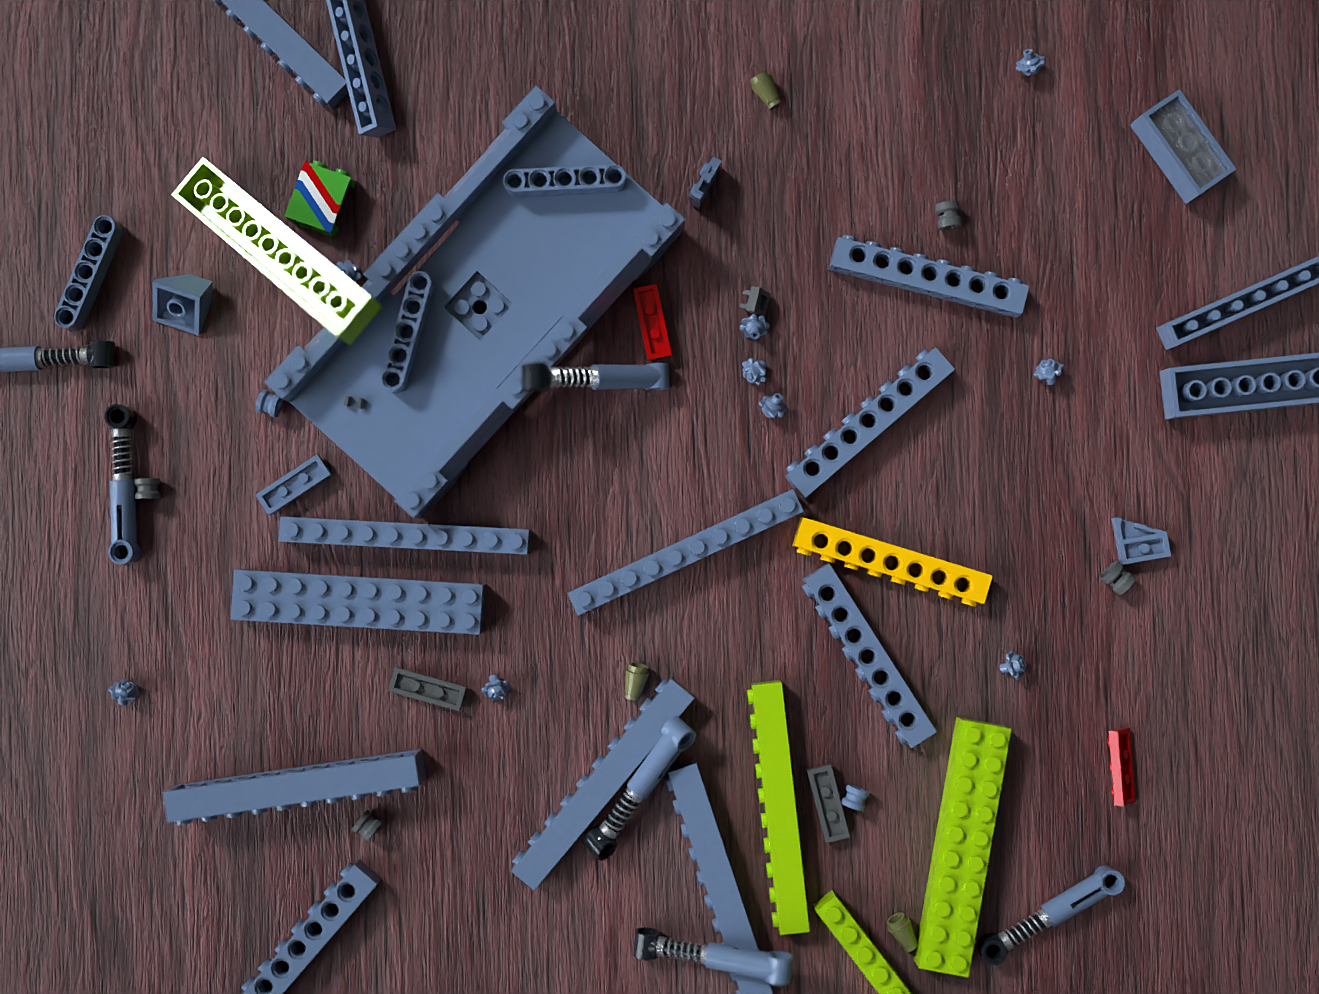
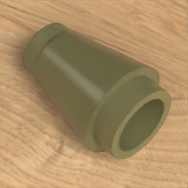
[750,70,781,109]
[625,662,650,701]
[887,912,918,952]

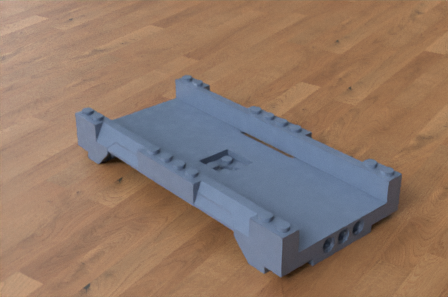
[264,86,685,519]

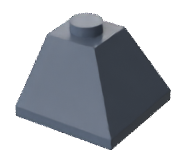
[153,274,213,336]

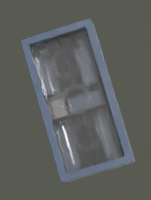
[1130,89,1236,204]

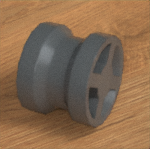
[134,478,161,499]
[352,810,383,842]

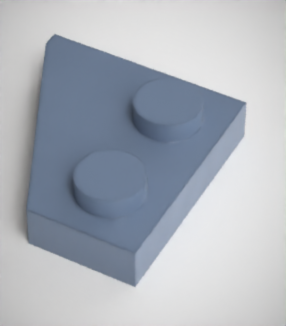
[688,157,722,210]
[1111,517,1171,565]

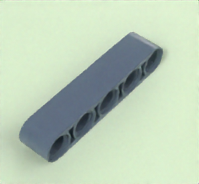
[503,164,626,197]
[54,215,124,331]
[381,271,435,393]

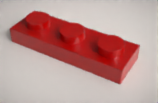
[633,284,672,361]
[1108,728,1136,806]

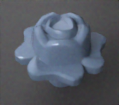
[1016,49,1045,76]
[336,260,362,284]
[739,314,770,340]
[742,358,767,385]
[1034,359,1064,385]
[759,393,787,418]
[1000,650,1027,680]
[481,675,512,701]
[109,680,140,705]

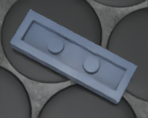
[256,454,332,516]

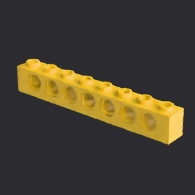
[792,517,993,607]

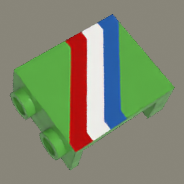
[284,161,355,238]

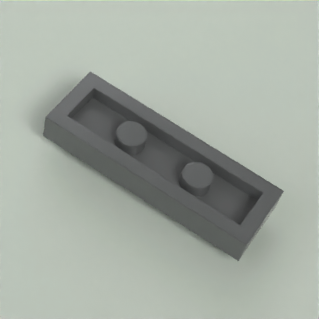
[388,666,467,711]
[806,763,850,843]

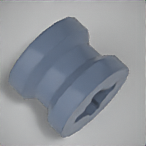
[255,389,283,418]
[841,784,871,812]

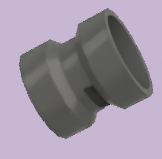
[934,200,962,231]
[1100,561,1136,595]

